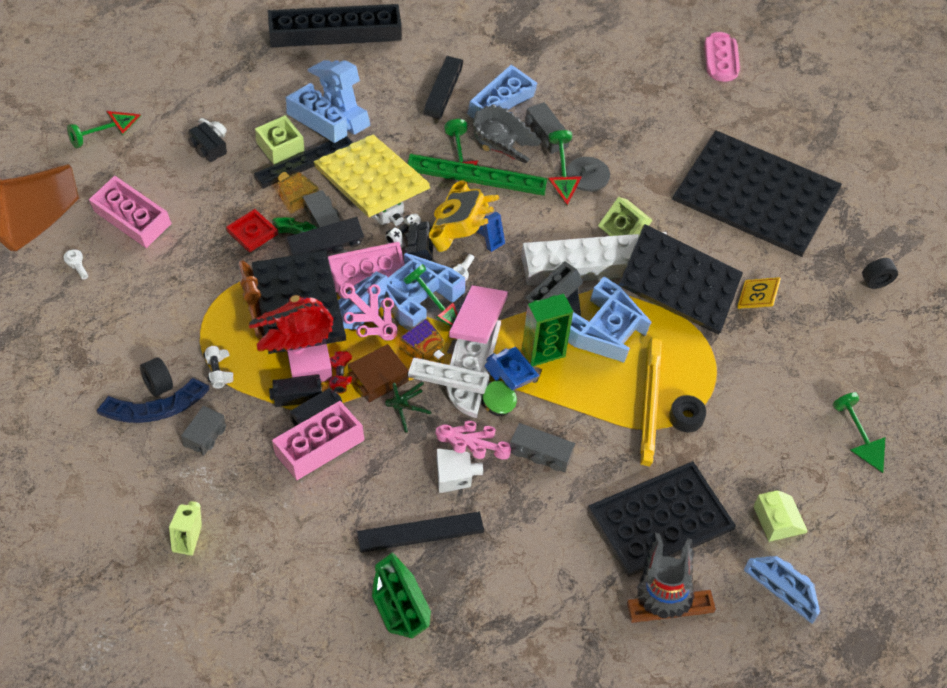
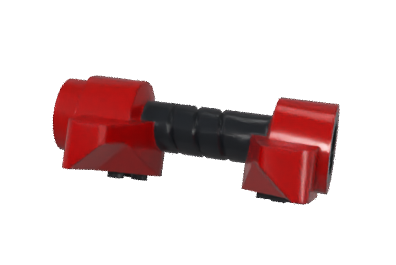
[329,351,352,393]

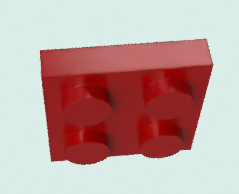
[226,209,278,253]

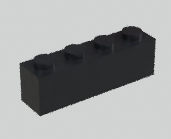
[285,217,364,256]

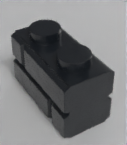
[188,122,227,162]
[405,221,434,261]

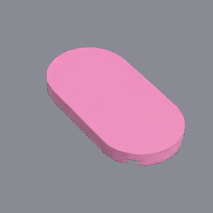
[704,32,740,82]

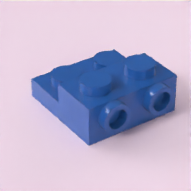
[484,346,539,391]

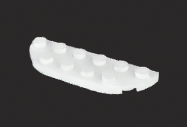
[446,320,501,418]

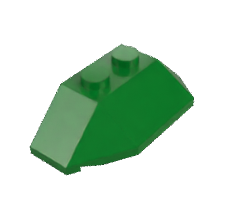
[372,553,431,639]

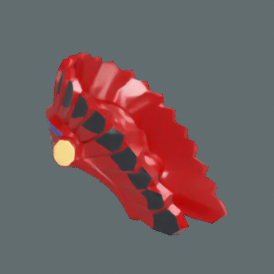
[249,295,333,351]

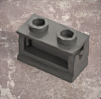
[181,406,226,456]

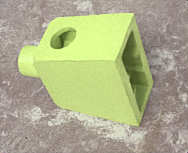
[169,501,202,556]

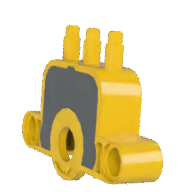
[428,181,499,252]

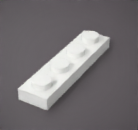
[408,358,489,394]

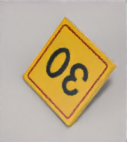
[737,277,781,309]

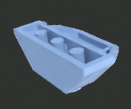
[338,271,388,329]
[744,556,820,624]

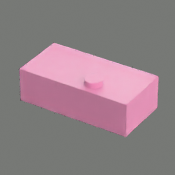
[89,176,172,248]
[287,344,332,382]
[272,401,364,480]

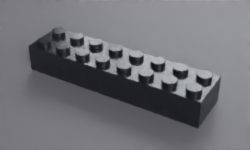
[268,4,402,48]

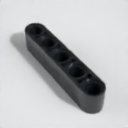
[424,55,463,119]

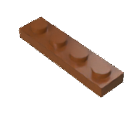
[627,590,716,623]

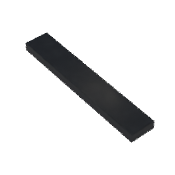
[254,136,353,189]
[357,511,484,553]

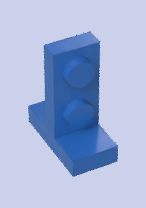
[477,212,505,252]

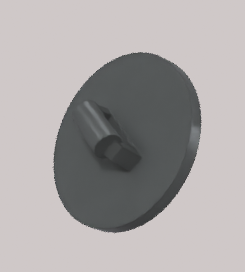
[567,157,610,192]

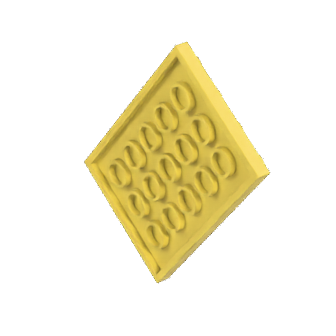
[314,135,430,217]

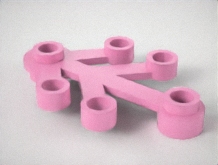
[338,283,397,341]
[435,420,511,459]

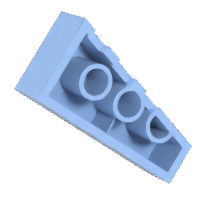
[467,65,538,119]
[286,83,347,143]

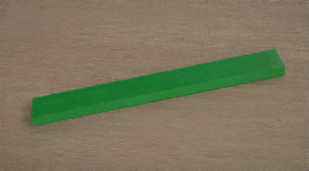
[407,154,547,196]

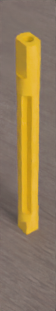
[640,338,662,467]

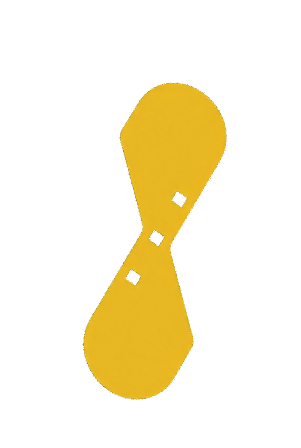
[200,281,717,430]

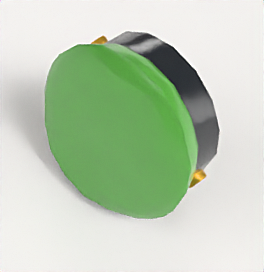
[482,380,517,416]

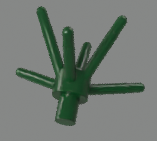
[385,381,432,433]

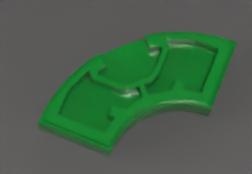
[272,217,316,234]

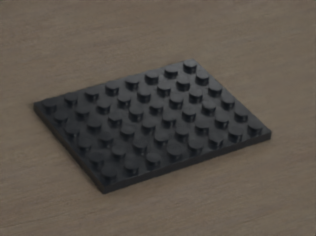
[672,130,842,257]

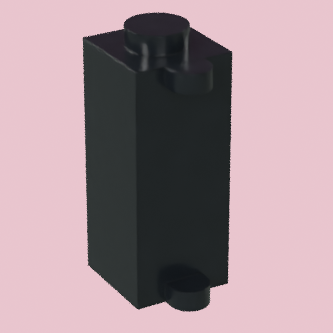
[269,375,322,407]
[290,388,342,426]

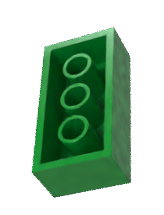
[522,294,574,367]

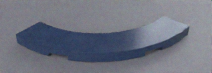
[96,377,210,423]

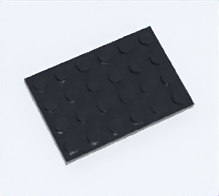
[618,224,743,335]
[252,250,346,354]
[587,461,736,577]

